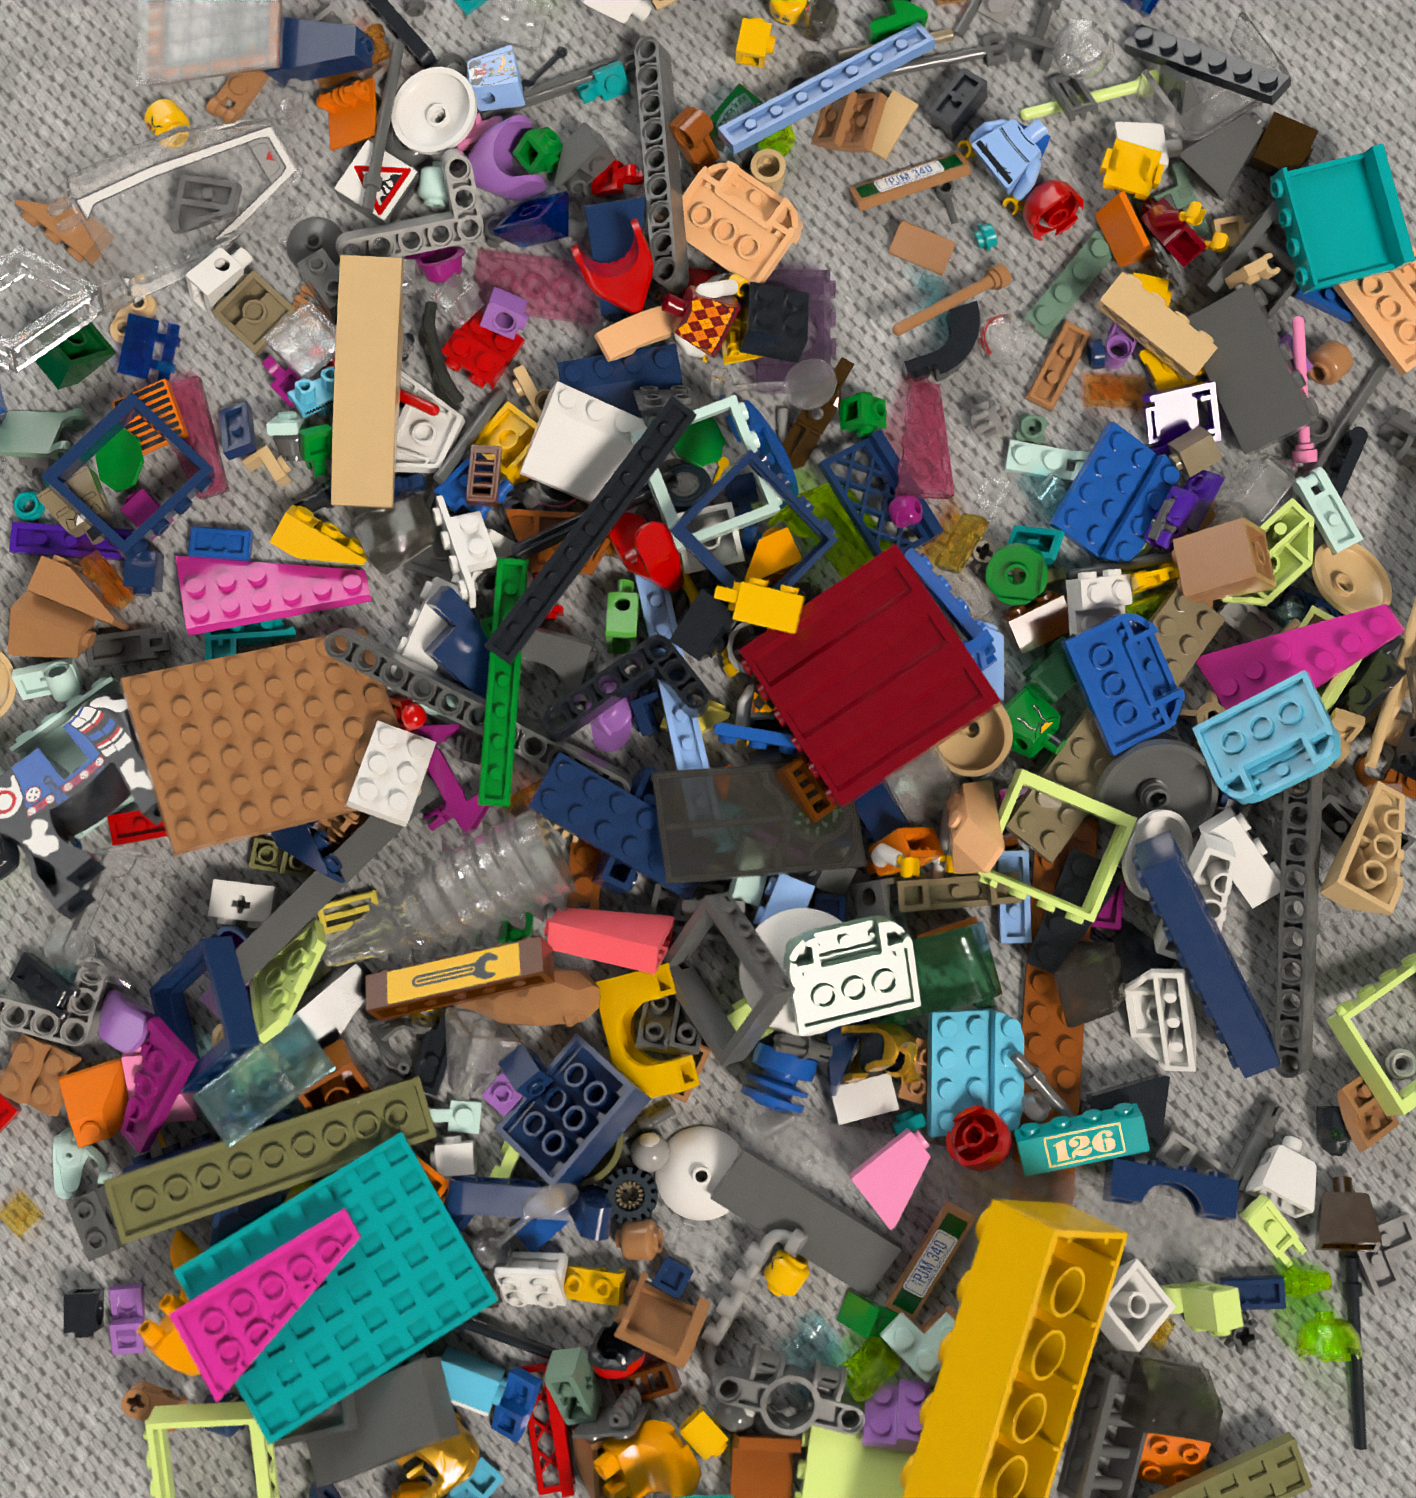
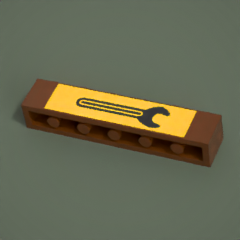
[366,936,555,1021]

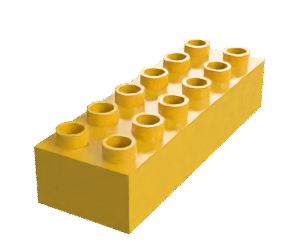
[900,1199,1128,1498]

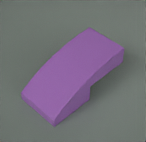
[109,1283,146,1355]

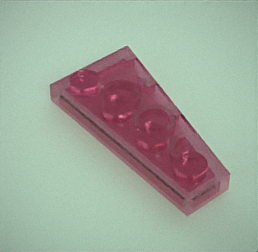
[169,375,230,500]
[895,382,955,499]

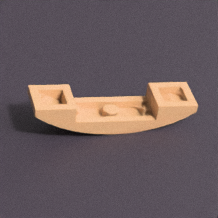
[594,306,675,362]

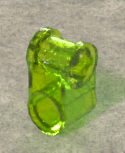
[841,1337,900,1401]

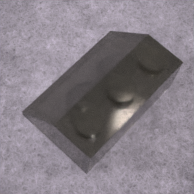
[1120,1356,1223,1442]

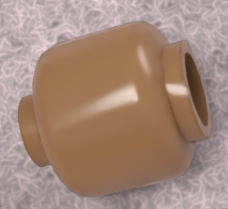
[1308,340,1353,385]
[615,1218,663,1260]

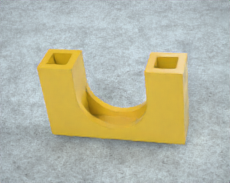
[595,963,700,1098]

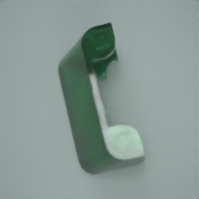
[879,921,1003,1026]

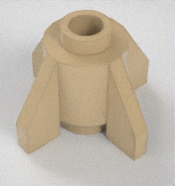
[1178,690,1226,751]

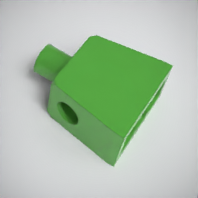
[605,579,640,654]

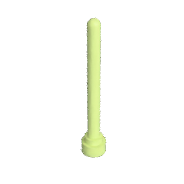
[1020,69,1159,121]

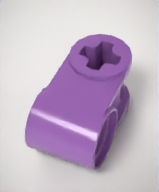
[1104,321,1137,369]

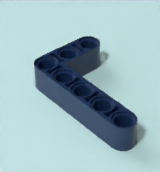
[446,1175,612,1241]

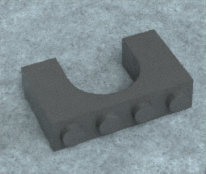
[517,627,598,756]

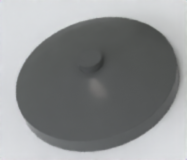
[1094,739,1218,839]

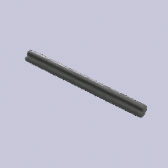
[479,52,636,121]

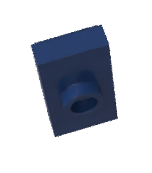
[1219,1275,1286,1311]

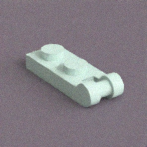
[1004,440,1090,483]
[1291,467,1363,555]

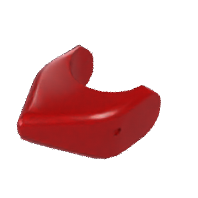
[571,218,653,315]
[608,512,684,591]

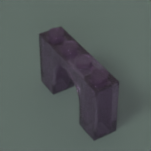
[757,269,836,394]

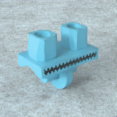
[287,366,335,418]

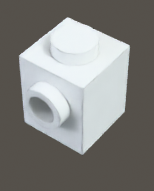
[430,1135,478,1177]

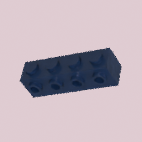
[591,766,674,894]

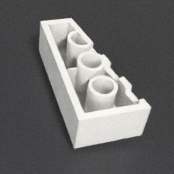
[1153,832,1237,960]

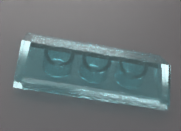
[192,1018,336,1148]

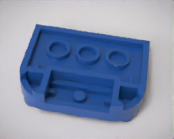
[1048,421,1180,562]
[1061,613,1185,756]

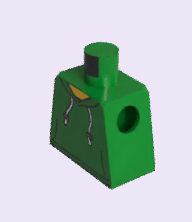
[1004,684,1067,758]

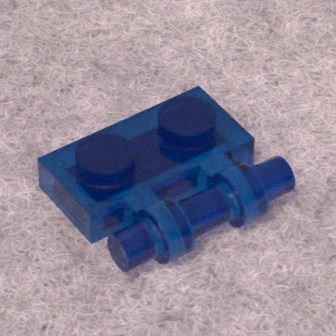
[117,313,181,382]

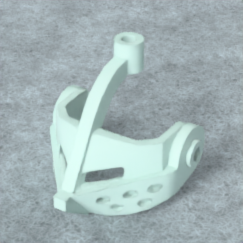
[53,1127,113,1199]

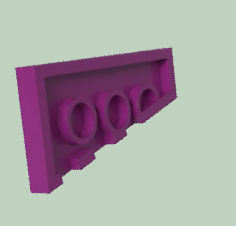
[121,1017,197,1154]

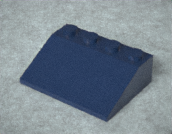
[495,1032,652,1197]

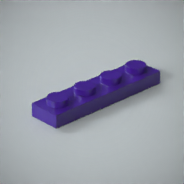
[9,522,134,561]

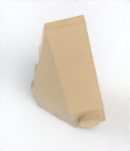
[1320,781,1406,915]

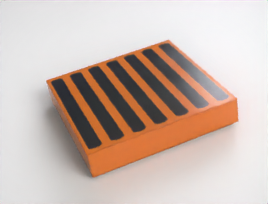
[111,379,189,456]

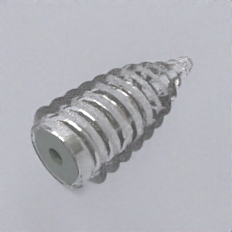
[322,807,575,967]

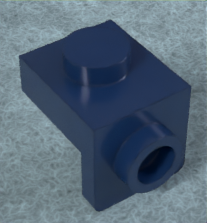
[630,688,661,736]

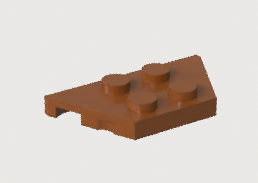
[506,509,611,576]

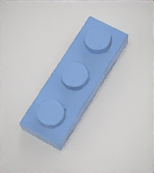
[996,851,1032,943]

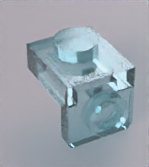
[917,274,949,326]

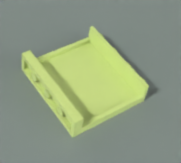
[794,1426,915,1498]

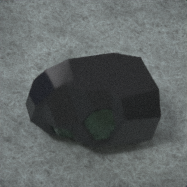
[1316,1106,1351,1156]

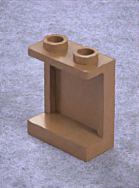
[614,1271,711,1369]

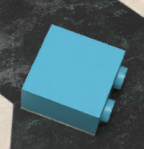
[441,1347,508,1416]

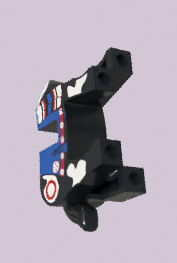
[0,693,162,920]

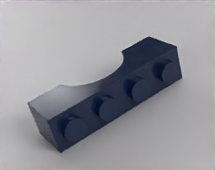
[1102,1155,1239,1222]

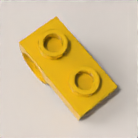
[563,1265,626,1306]

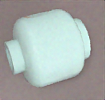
[418,161,456,209]

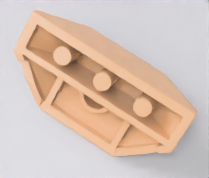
[946,780,1005,874]

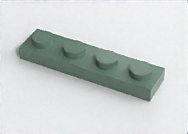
[1022,230,1114,340]

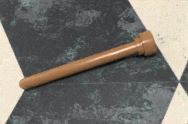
[892,263,1011,336]

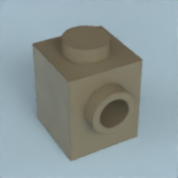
[1168,426,1222,477]

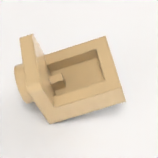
[242,445,292,487]

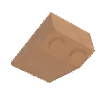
[27,555,132,631]

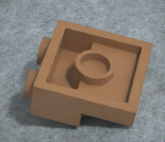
[0,1033,82,1117]

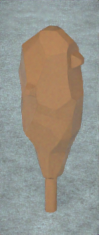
[456,965,601,1027]

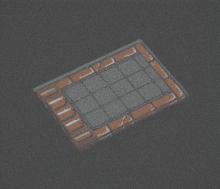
[136,0,282,87]

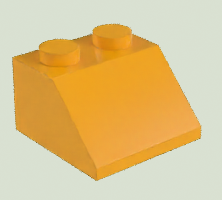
[744,526,802,585]

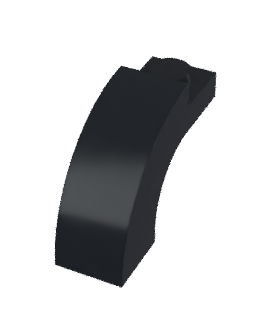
[901,300,980,382]

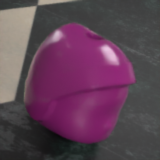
[889,495,923,528]

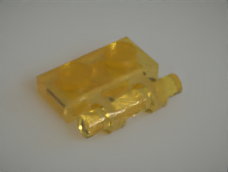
[928,513,990,574]

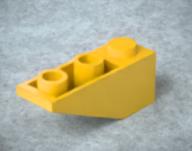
[269,505,373,565]

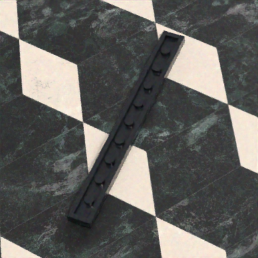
[484,396,697,665]

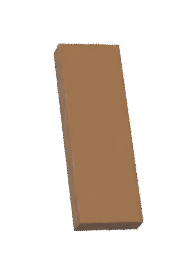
[1025,320,1092,412]

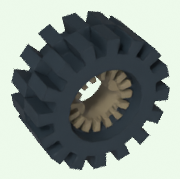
[603,1165,658,1223]

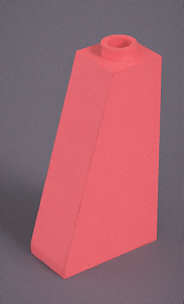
[544,907,675,974]

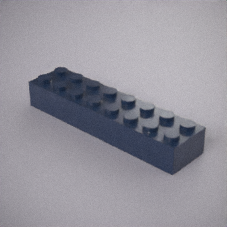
[1133,830,1281,1078]

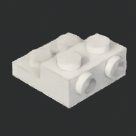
[1066,569,1132,637]

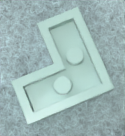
[880,1311,956,1383]

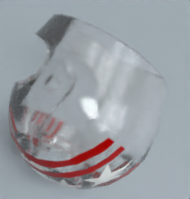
[977,314,1035,365]

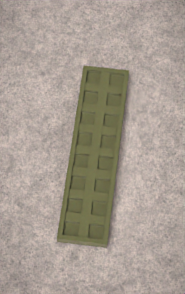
[1147,1432,1312,1498]

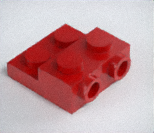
[442,307,525,390]

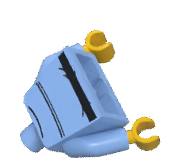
[958,118,1048,215]

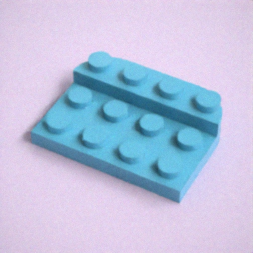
[1192,670,1341,804]
[927,1008,1024,1137]

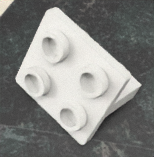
[494,1251,568,1308]

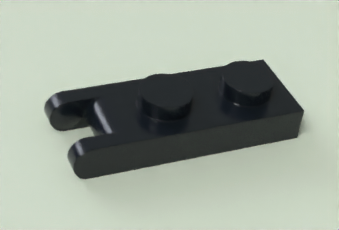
[10,952,82,1020]

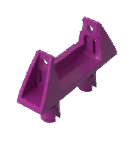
[408,724,490,835]

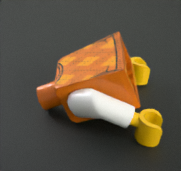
[866,827,956,878]

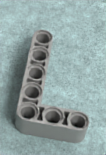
[336,149,483,258]
[0,957,114,1046]

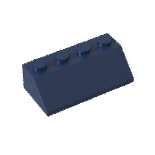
[557,344,683,418]

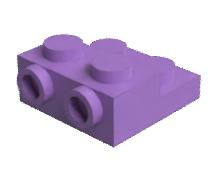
[862,1378,933,1453]

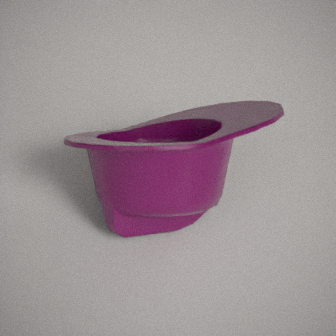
[404,246,466,286]

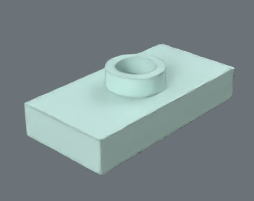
[266,411,309,436]

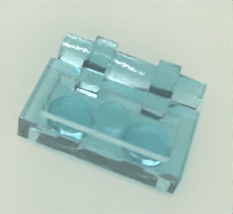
[780,1315,855,1398]

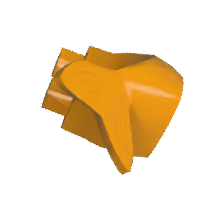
[137,1229,203,1376]
[593,1419,702,1498]

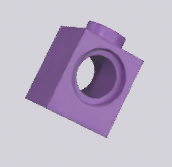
[480,287,530,340]
[481,1072,522,1117]

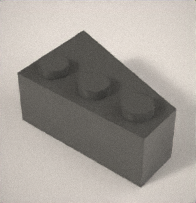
[1298,794,1416,857]

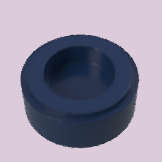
[1087,339,1105,370]

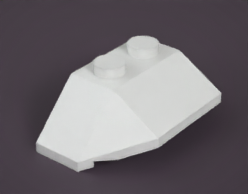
[1124,969,1196,1072]

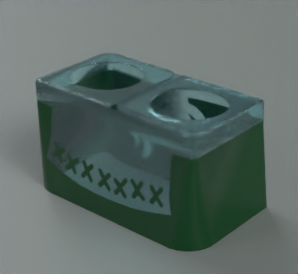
[709,83,764,157]

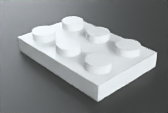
[346,721,436,827]

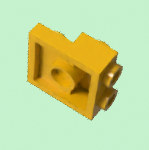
[470,401,537,487]

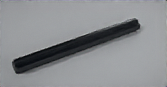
[510,471,678,560]

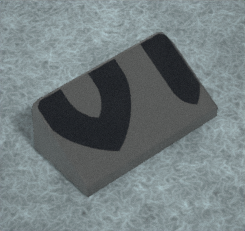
[1157,64,1201,117]

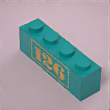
[1013,1103,1150,1177]

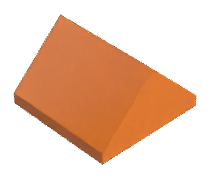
[1094,191,1155,268]

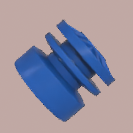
[740,1041,819,1113]

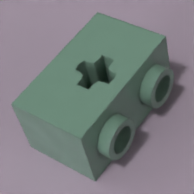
[543,1347,604,1425]

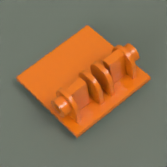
[316,77,377,150]
[1136,1422,1211,1487]

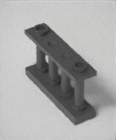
[1197,197,1298,316]
[1056,1364,1160,1498]

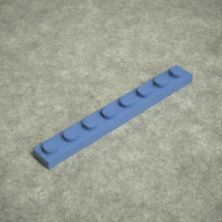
[718,22,935,154]

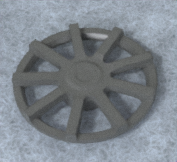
[1148,236,1186,298]

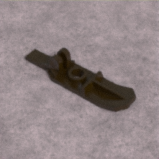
[782,357,855,470]

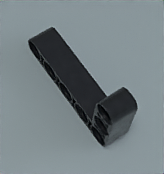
[543,635,710,741]

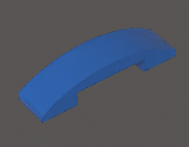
[726,400,799,517]

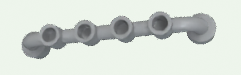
[702,1228,808,1389]

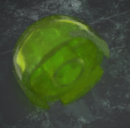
[1296,1311,1363,1362]

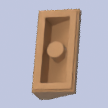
[888,220,956,276]

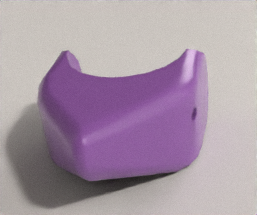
[458,115,546,201]
[98,990,155,1053]

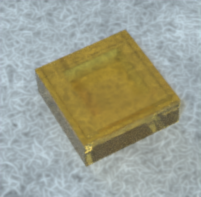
[0,1192,44,1238]

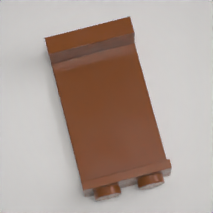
[729,1432,801,1498]

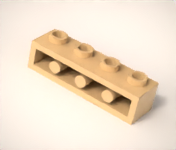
[1094,271,1218,381]

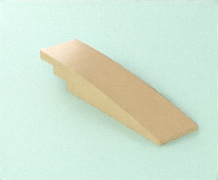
[331,255,404,508]

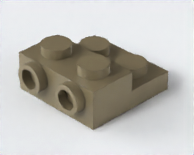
[212,270,299,356]

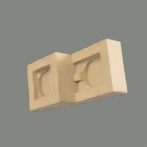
[870,89,918,161]
[1329,707,1365,769]

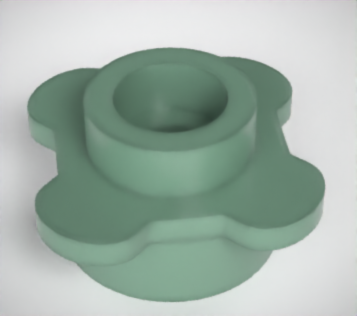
[1015,413,1048,445]

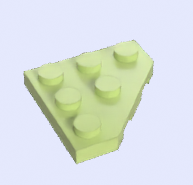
[249,919,327,1044]

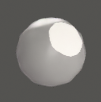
[630,1132,670,1172]

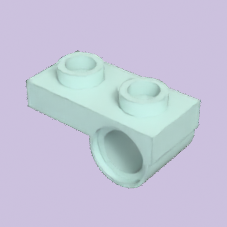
[11,658,83,702]

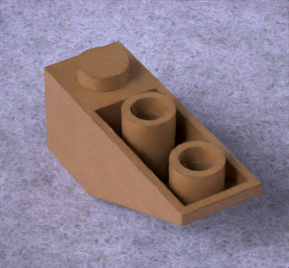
[14,199,114,265]

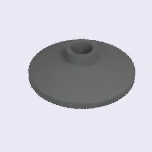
[286,217,346,269]

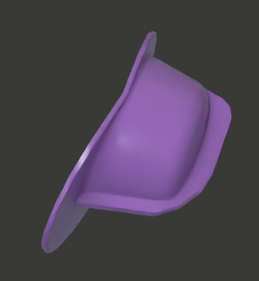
[585,683,633,752]

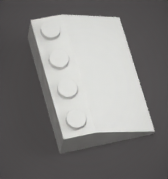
[520,381,648,514]

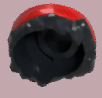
[588,1321,646,1379]

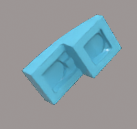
[444,1456,505,1498]

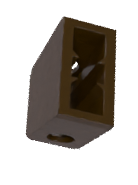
[1315,1176,1382,1252]

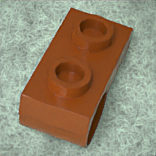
[668,106,720,175]

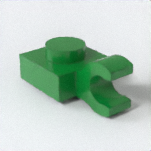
[299,424,333,478]

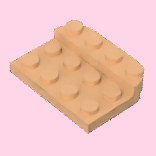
[665,161,803,286]
[1333,246,1416,376]

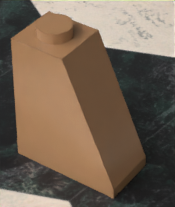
[7,591,96,658]

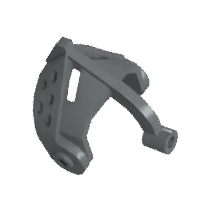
[366,1013,433,1077]

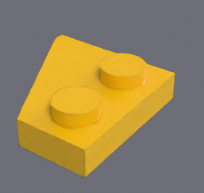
[1130,562,1180,595]

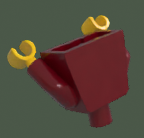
[1141,197,1230,267]

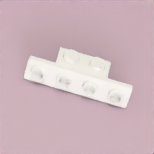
[432,495,497,608]

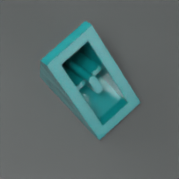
[1007,525,1065,568]

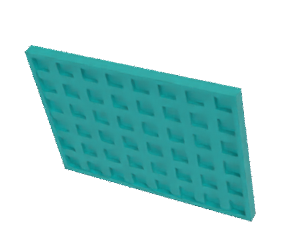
[173,1132,499,1445]

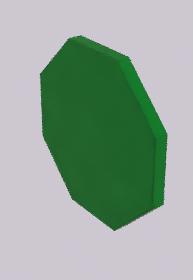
[674,410,725,468]
[95,428,144,492]

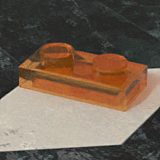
[79,550,137,610]

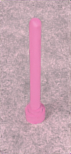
[1292,316,1318,463]

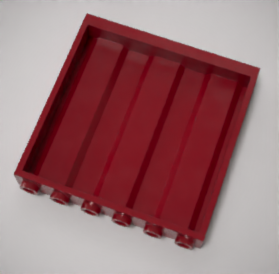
[739,543,1003,807]

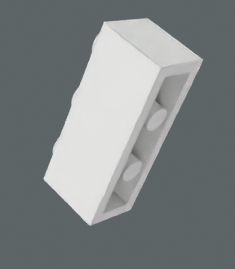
[1199,807,1281,909]

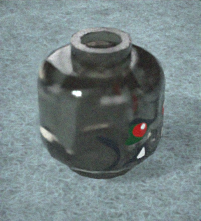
[797,0,839,42]

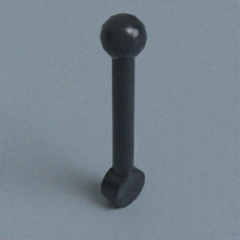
[521,46,568,89]

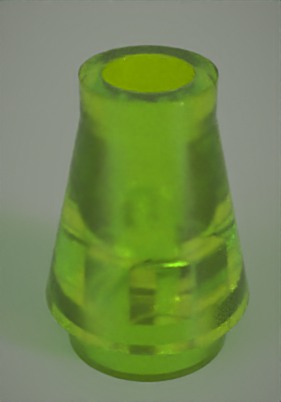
[1281,1267,1332,1299]

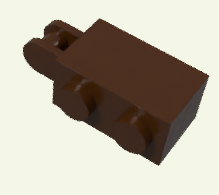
[1000,590,1069,654]

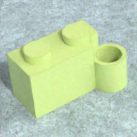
[1160,1281,1243,1336]

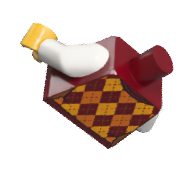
[662,273,749,362]

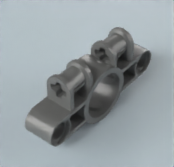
[712,1343,865,1435]

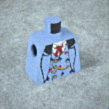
[466,45,525,111]

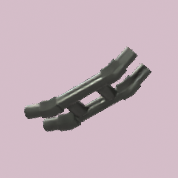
[418,301,465,412]

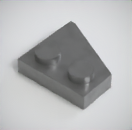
[171,174,242,235]

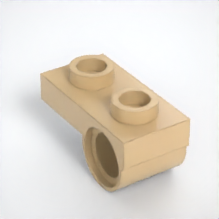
[512,365,551,422]

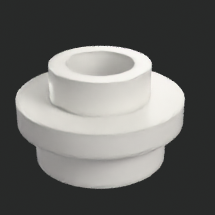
[1385,1048,1416,1080]

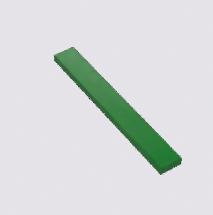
[478,557,529,808]

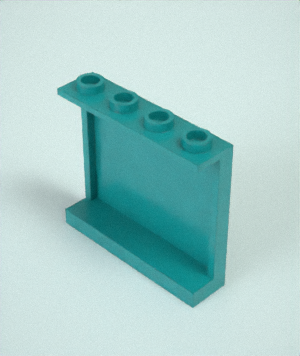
[1270,143,1416,294]

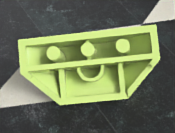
[1220,498,1314,606]

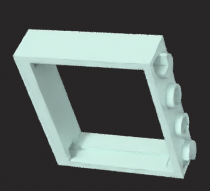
[631,395,783,552]

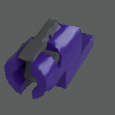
[1143,470,1224,553]

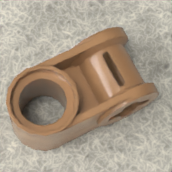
[121,1381,188,1432]

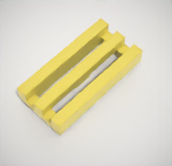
[317,890,383,935]

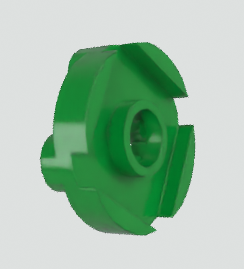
[986,543,1048,605]

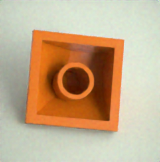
[59,1057,129,1148]

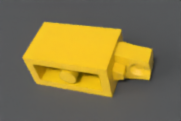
[714,577,805,634]

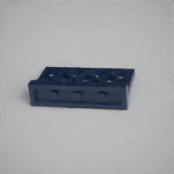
[818,429,944,557]

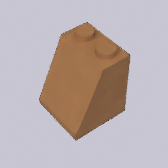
[1172,517,1277,603]

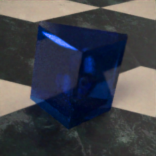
[493,191,569,247]

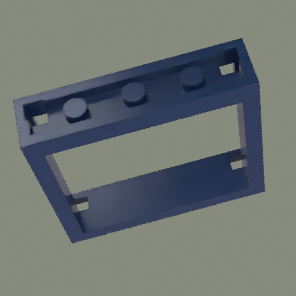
[41,392,215,560]
[668,449,838,590]
[149,934,260,1094]

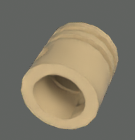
[750,148,786,193]

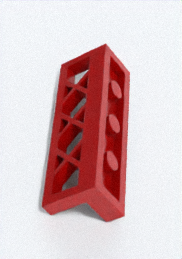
[520,1362,576,1498]

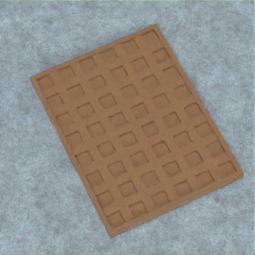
[120,628,422,856]

